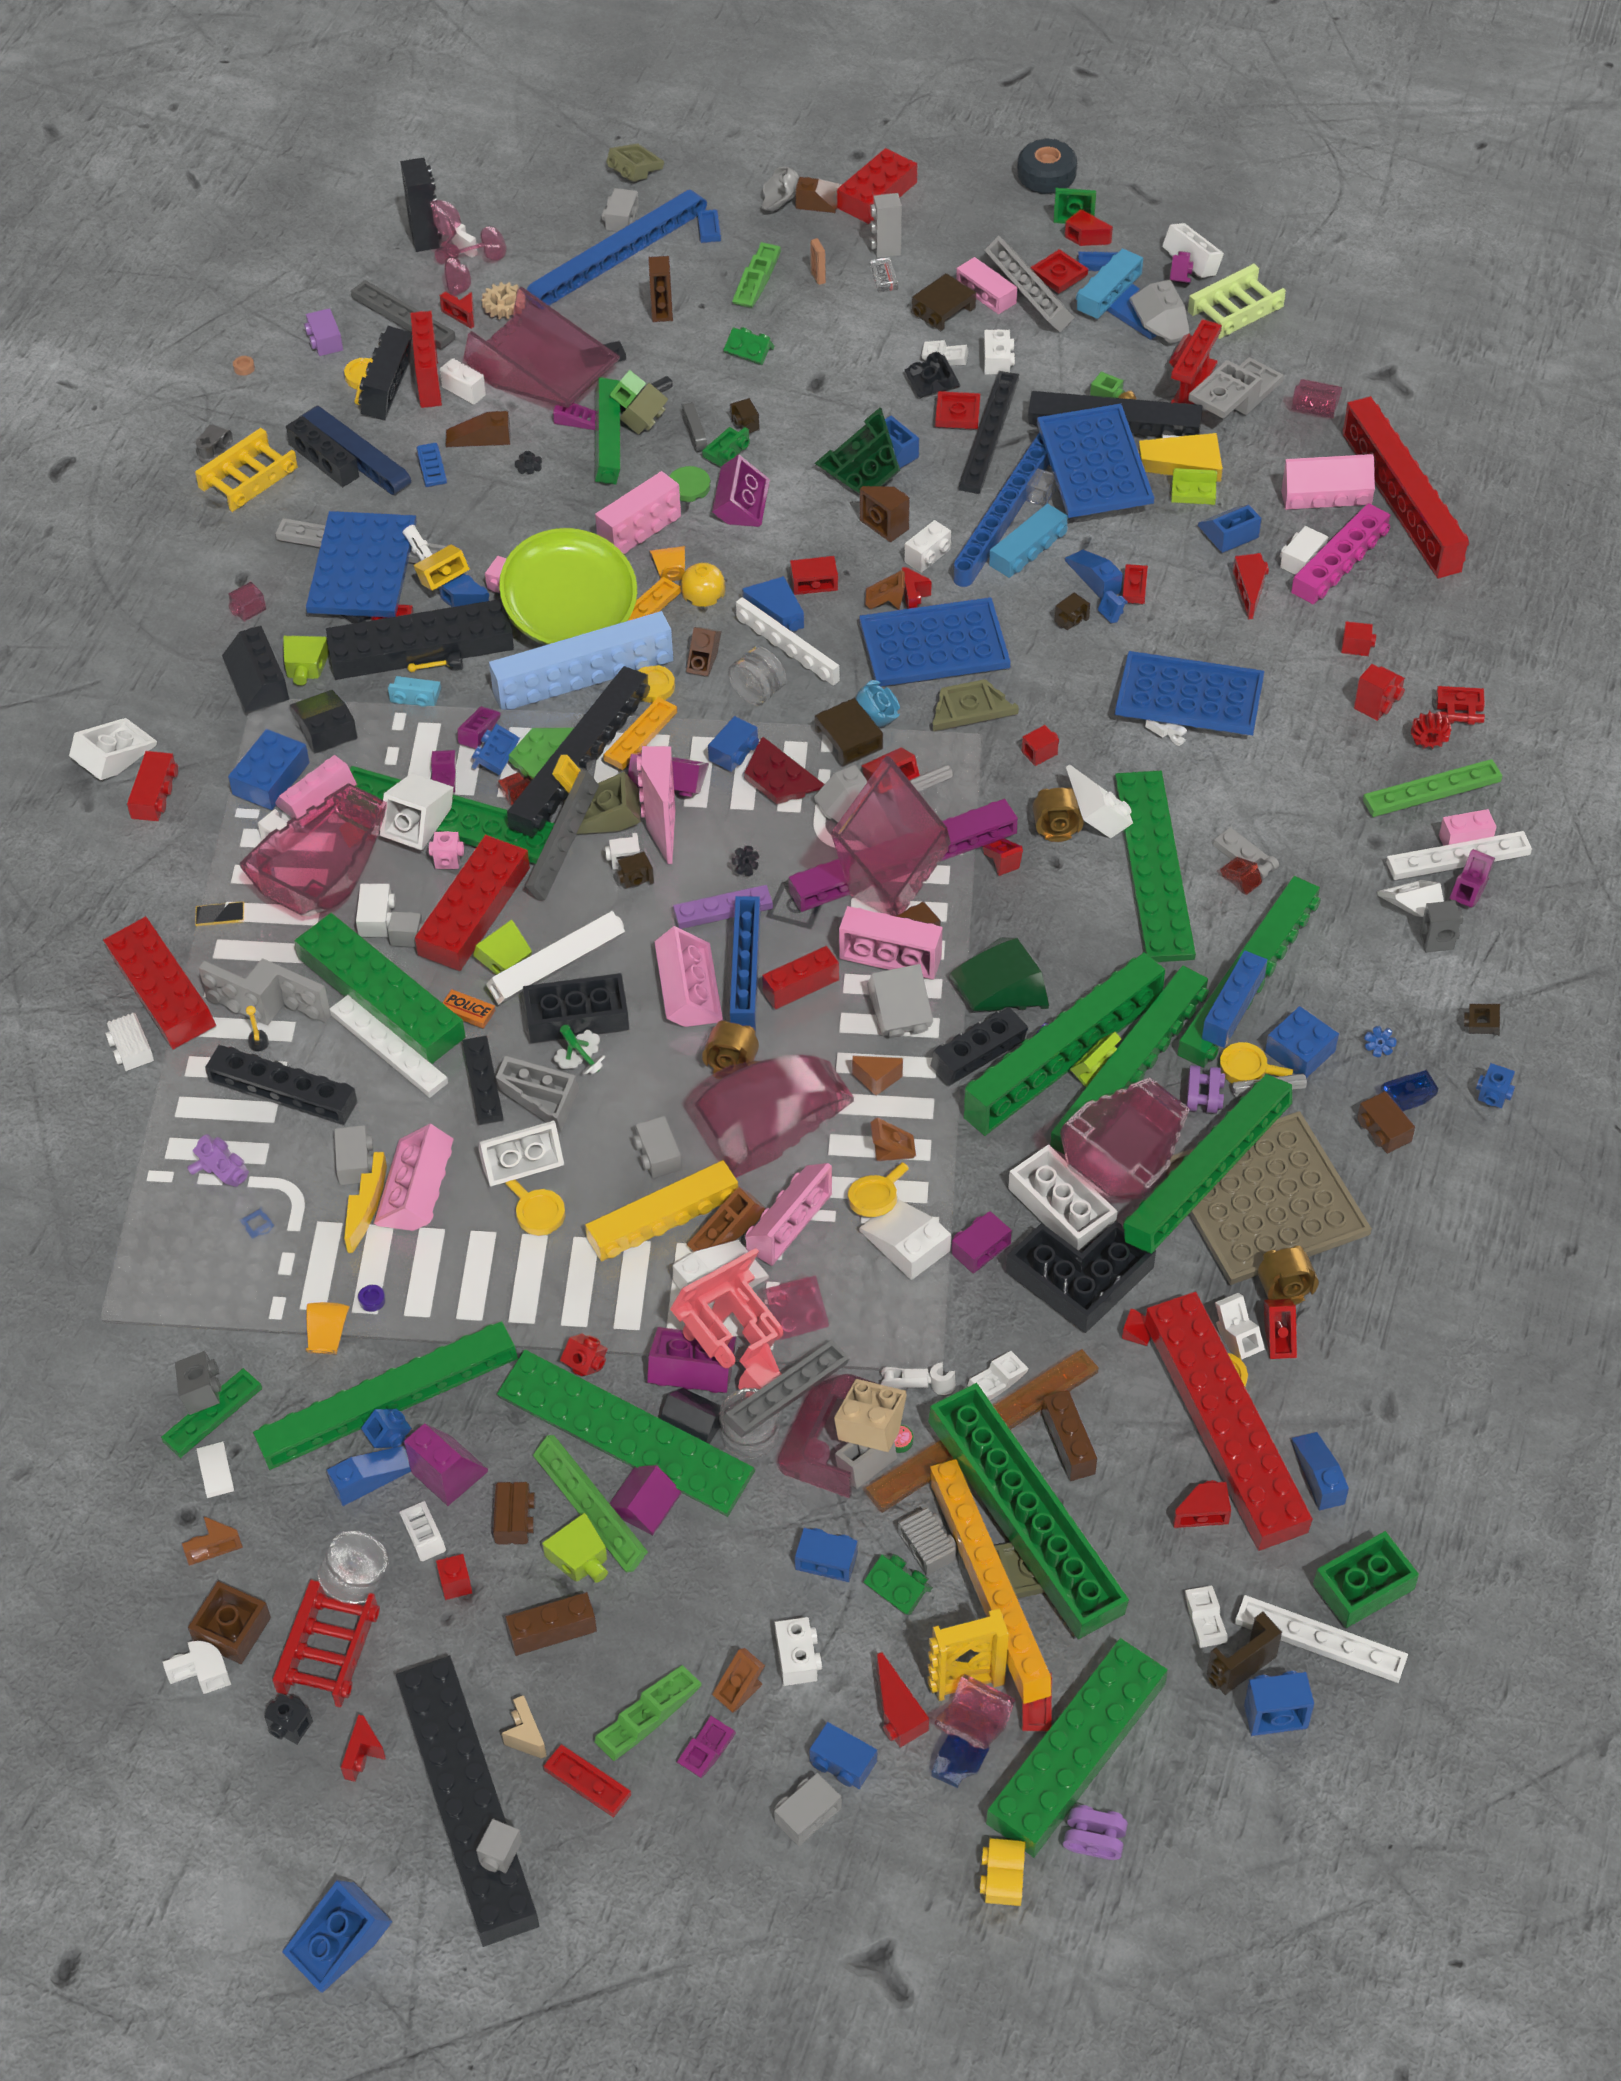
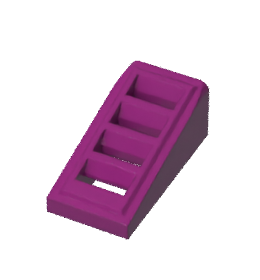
[553,399,595,430]
[458,706,501,749]

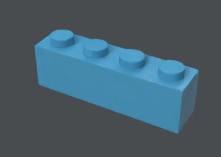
[1076,248,1143,319]
[989,503,1068,578]

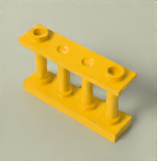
[195,428,298,512]

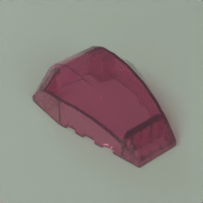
[240,783,387,916]
[684,1054,854,1178]
[1060,1077,1190,1200]

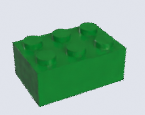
[1313,1531,1419,1628]

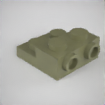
[606,144,665,182]

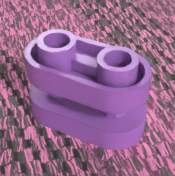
[1186,1065,1225,1114]
[1063,1805,1128,1860]

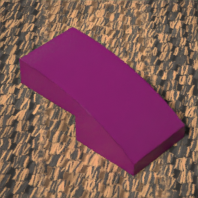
[431,750,456,792]
[677,1716,736,1778]

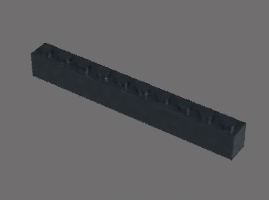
[507,666,650,837]

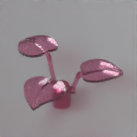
[429,200,507,296]

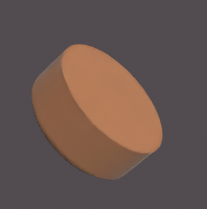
[233,356,255,376]

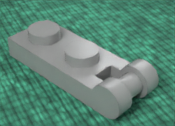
[1213,827,1279,881]

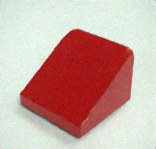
[1122,1308,1151,1346]

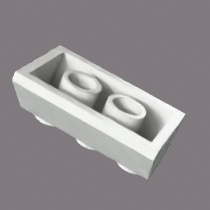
[479,1121,564,1187]

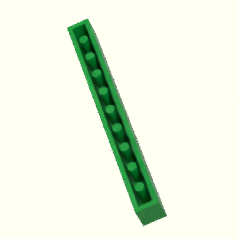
[1177,876,1321,1068]
[1050,965,1209,1161]
[1123,1074,1292,1254]
[253,1321,518,1470]

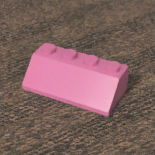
[1281,454,1375,510]
[654,926,723,1027]
[374,1123,454,1231]
[745,1163,832,1266]

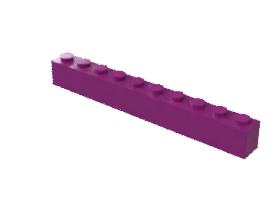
[789,799,1018,912]

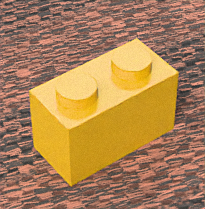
[413,544,470,591]

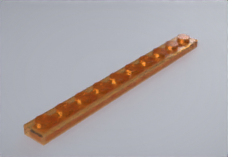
[866,1349,1099,1513]

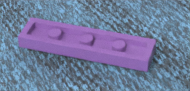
[673,885,773,929]

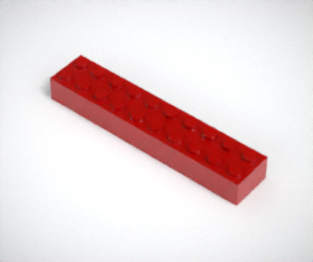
[1342,396,1469,579]
[1145,1291,1313,1551]

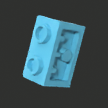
[388,676,441,708]

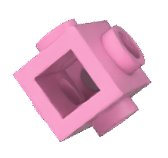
[429,831,464,869]

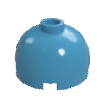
[856,680,900,727]

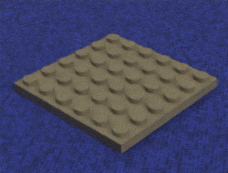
[1161,1111,1372,1285]

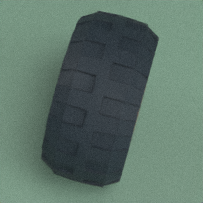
[1017,138,1077,194]

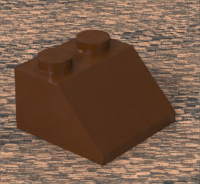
[860,486,910,543]

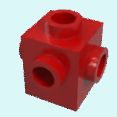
[560,1334,608,1376]

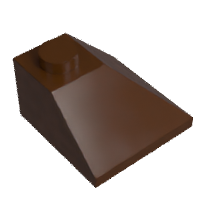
[796,177,842,213]

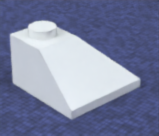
[1377,880,1444,917]

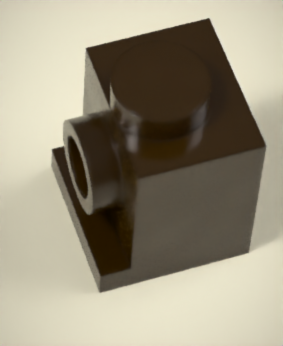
[730,398,760,433]
[1054,592,1090,631]
[615,851,654,889]
[1464,1004,1500,1036]

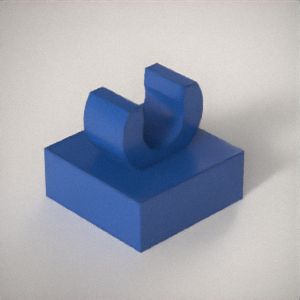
[1098,591,1128,623]

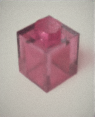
[229,582,266,622]

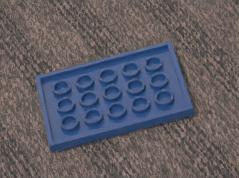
[1037,404,1154,518]
[306,511,417,617]
[859,597,1011,687]
[1115,651,1265,736]

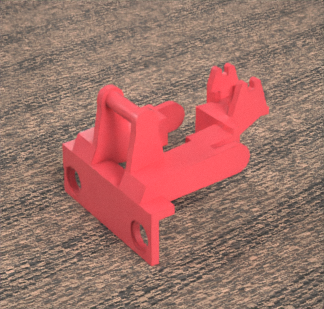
[670,1248,783,1398]

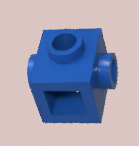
[1476,1063,1515,1108]
[361,1409,412,1448]

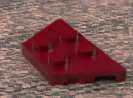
[744,737,825,804]

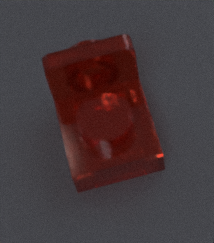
[498,772,530,805]
[1220,857,1262,895]

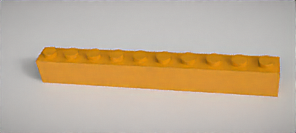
[930,1459,1051,1704]

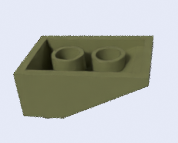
[564,771,641,834]

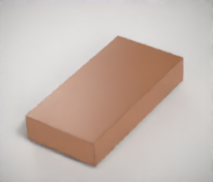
[810,238,826,285]

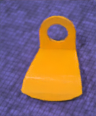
[650,546,685,581]
[305,1302,349,1355]

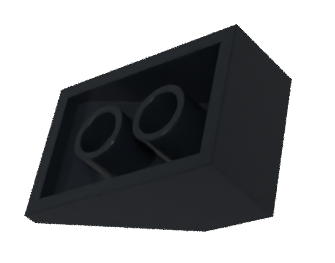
[289,690,358,754]

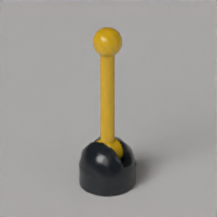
[408,651,463,672]
[246,1005,269,1051]

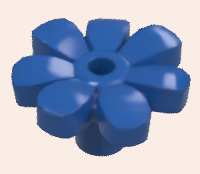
[1364,1026,1397,1057]

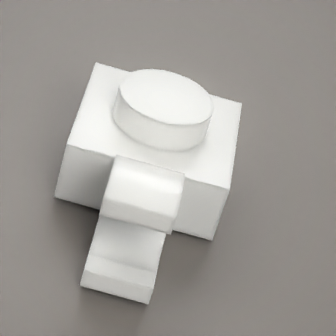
[1145,720,1187,746]

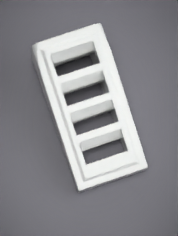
[399,1501,446,1561]

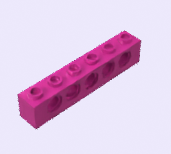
[1291,503,1391,605]

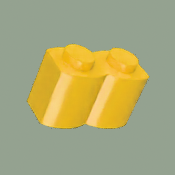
[980,1838,1025,1906]

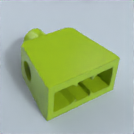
[283,636,329,685]
[473,919,532,975]
[542,1513,608,1583]

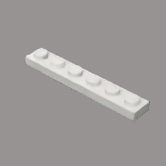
[736,597,840,686]
[1386,831,1532,880]
[330,995,448,1098]
[1235,1595,1408,1683]

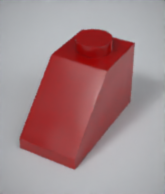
[1264,1299,1297,1359]
[1173,1480,1231,1528]

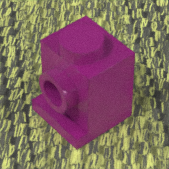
[1170,251,1194,283]

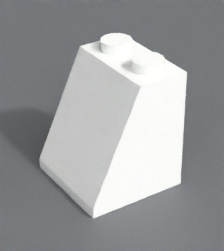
[380,773,453,850]

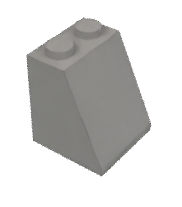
[867,964,933,1038]

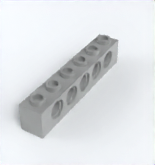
[985,236,1075,332]

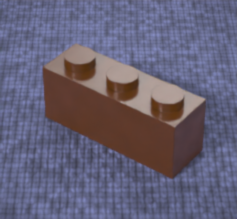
[648,256,673,322]
[1042,1390,1097,1482]
[505,1592,597,1656]

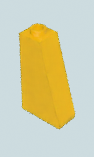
[1138,433,1222,482]

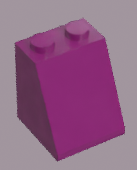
[404,1423,488,1506]

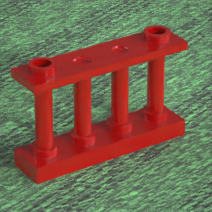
[1171,319,1222,404]
[272,1580,380,1707]

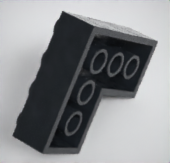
[1006,1221,1156,1333]

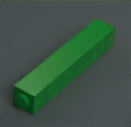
[595,377,620,485]

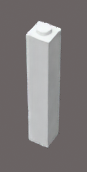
[486,911,625,1005]

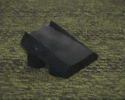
[904,352,961,397]

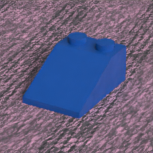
[282,1880,393,1992]

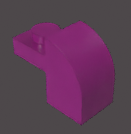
[1450,849,1495,908]

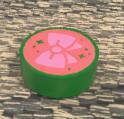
[894,1425,913,1453]

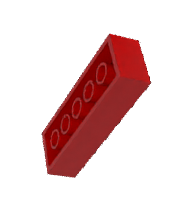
[415,835,530,971]
[103,916,217,1050]

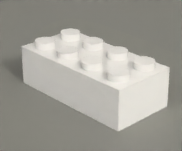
[1008,1144,1117,1252]

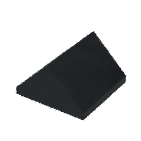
[660,1388,729,1444]

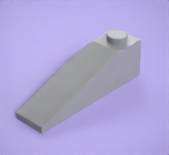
[814,765,897,847]

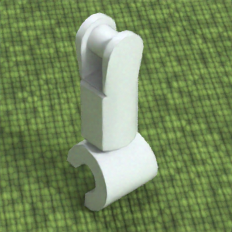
[881,1362,956,1395]

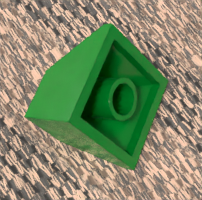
[1054,188,1096,224]

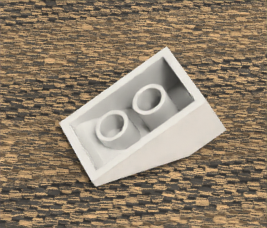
[69,718,157,780]
[1066,764,1133,838]
[859,1199,951,1280]
[673,1240,769,1310]

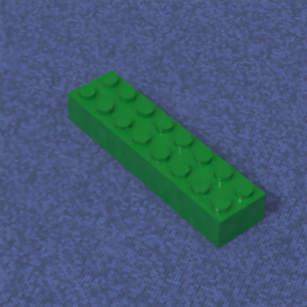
[294,913,466,1064]
[986,1638,1168,1858]

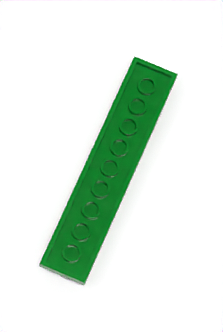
[332,766,555,864]
[1115,770,1196,962]
[497,1349,755,1517]

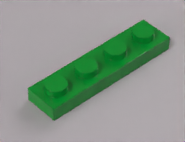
[161,1368,262,1458]

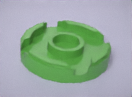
[669,466,711,502]

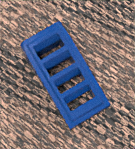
[416,443,447,487]

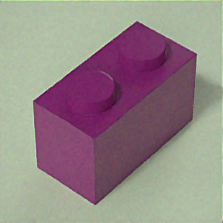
[952,1211,1012,1274]

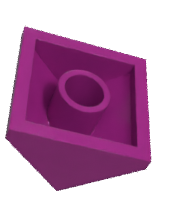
[609,1465,681,1536]

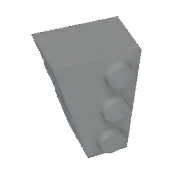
[496,1056,579,1132]

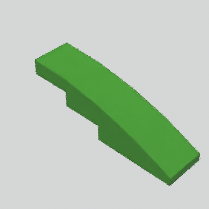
[732,242,781,308]
[594,1665,702,1761]

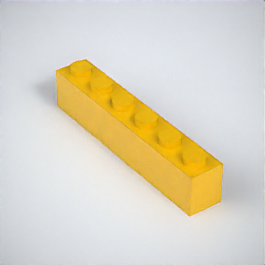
[585,1160,738,1262]

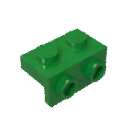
[723,327,775,365]
[702,427,750,467]
[863,1554,933,1615]

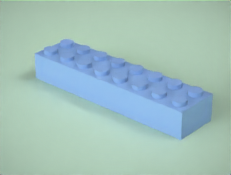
[489,611,673,712]

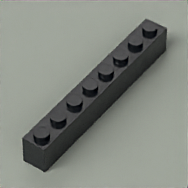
[1028,391,1203,436]

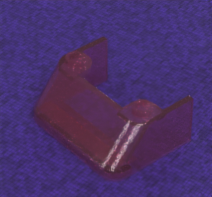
[778,1374,881,1498]

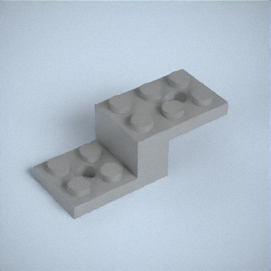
[1189,357,1284,419]
[198,958,331,1025]

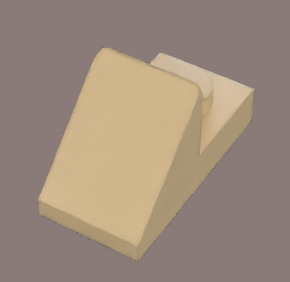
[502,1695,546,1758]

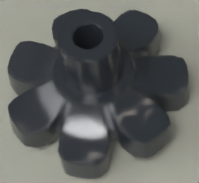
[515,451,542,474]
[732,846,760,876]

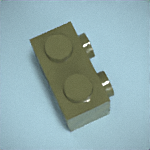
[620,383,668,435]

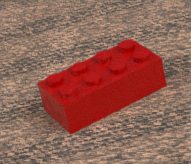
[837,148,917,224]

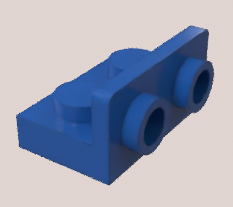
[471,724,520,775]

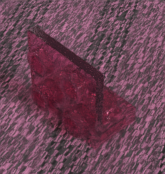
[1291,379,1342,418]
[761,1275,829,1340]
[934,1674,1016,1749]

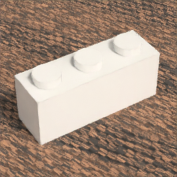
[1162,223,1224,278]

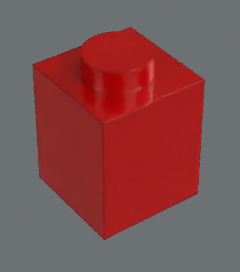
[1341,621,1376,656]
[1022,725,1059,766]
[436,1554,472,1600]

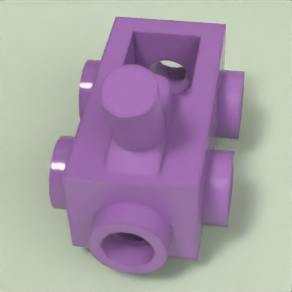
[188,1134,249,1187]

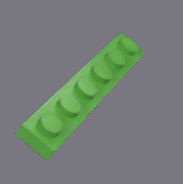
[1363,759,1503,817]
[533,1435,648,1572]

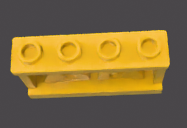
[927,1608,1009,1701]

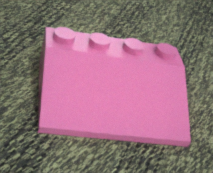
[637,746,676,864]

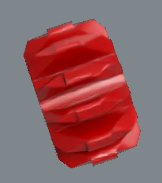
[1411,710,1452,750]

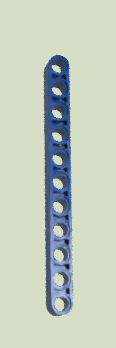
[526,190,707,308]
[954,432,1050,587]

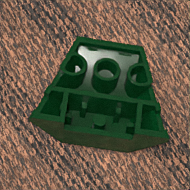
[814,407,900,494]
[949,937,1049,1011]

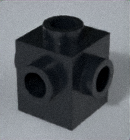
[264,1694,313,1744]

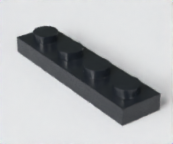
[462,1035,504,1125]

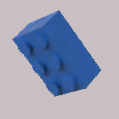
[228,729,310,810]

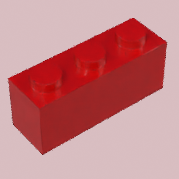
[127,751,178,822]
[762,946,839,1010]

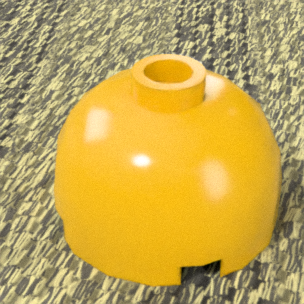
[681,562,726,607]

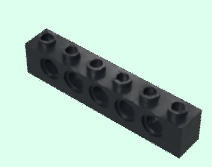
[205,1045,358,1125]

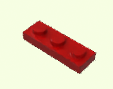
[543,1744,631,1818]

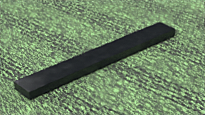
[959,371,1019,494]

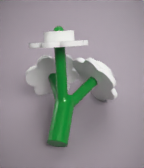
[554,1025,605,1075]

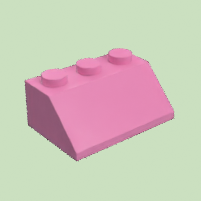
[275,755,357,826]

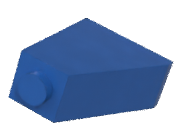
[742,576,804,632]

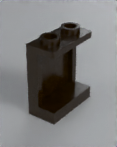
[912,273,976,331]
[815,698,883,767]
[1206,1611,1282,1695]

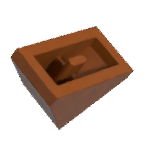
[852,1056,903,1096]

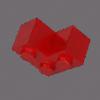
[1354,664,1405,721]

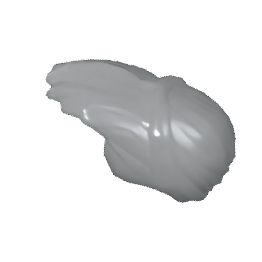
[761,167,799,211]

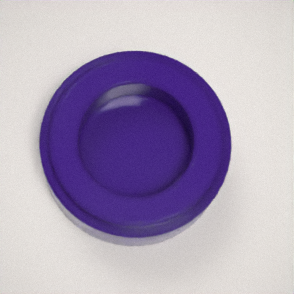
[358,1284,386,1312]

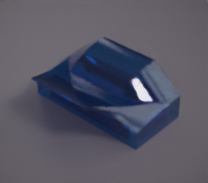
[1381,1070,1439,1111]
[931,1723,990,1788]

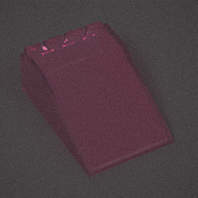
[464,287,620,408]
[831,756,951,916]

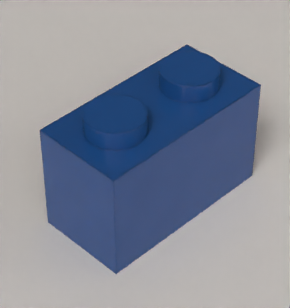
[708,716,759,772]
[795,1528,858,1582]
[810,1722,877,1790]

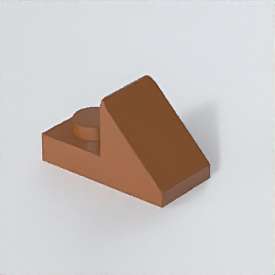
[866,570,905,610]
[871,1117,916,1161]
[182,1517,243,1566]
[712,1648,765,1713]

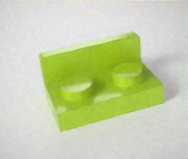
[1171,468,1217,505]
[1070,1032,1121,1087]

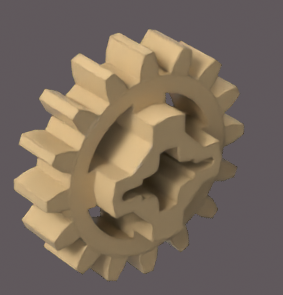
[482,282,527,319]

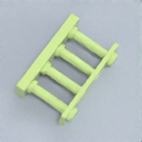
[1188,264,1286,339]

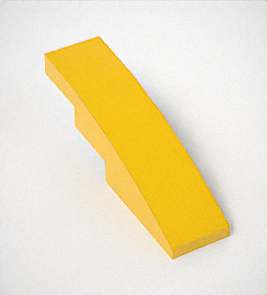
[344,1152,387,1253]

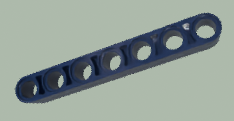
[299,405,411,495]

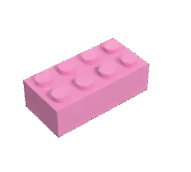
[595,471,681,554]
[839,906,943,980]

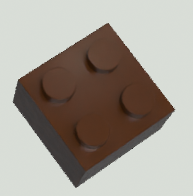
[188,1581,271,1665]

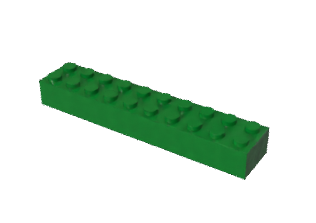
[964,952,1166,1136]
[928,1383,1129,1640]

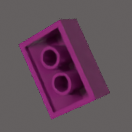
[712,454,770,527]
[628,752,709,797]
[647,1327,737,1393]

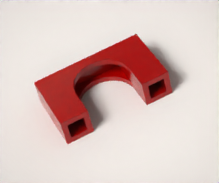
[410,311,442,408]

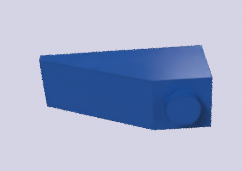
[1065,549,1123,600]
[1291,1432,1349,1511]
[327,1446,411,1506]

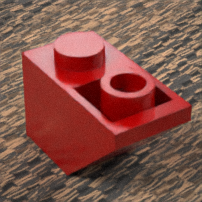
[1065,209,1113,246]

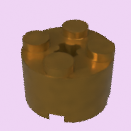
[1033,788,1084,842]
[702,1020,759,1079]
[1258,1246,1319,1305]

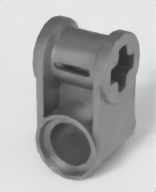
[196,425,233,464]

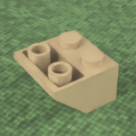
[834,1379,907,1452]

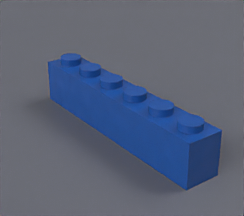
[730,896,761,1031]

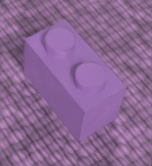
[304,308,343,356]

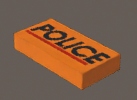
[443,989,496,1029]

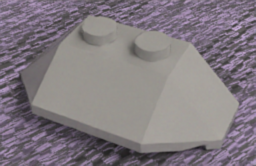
[1130,280,1190,343]

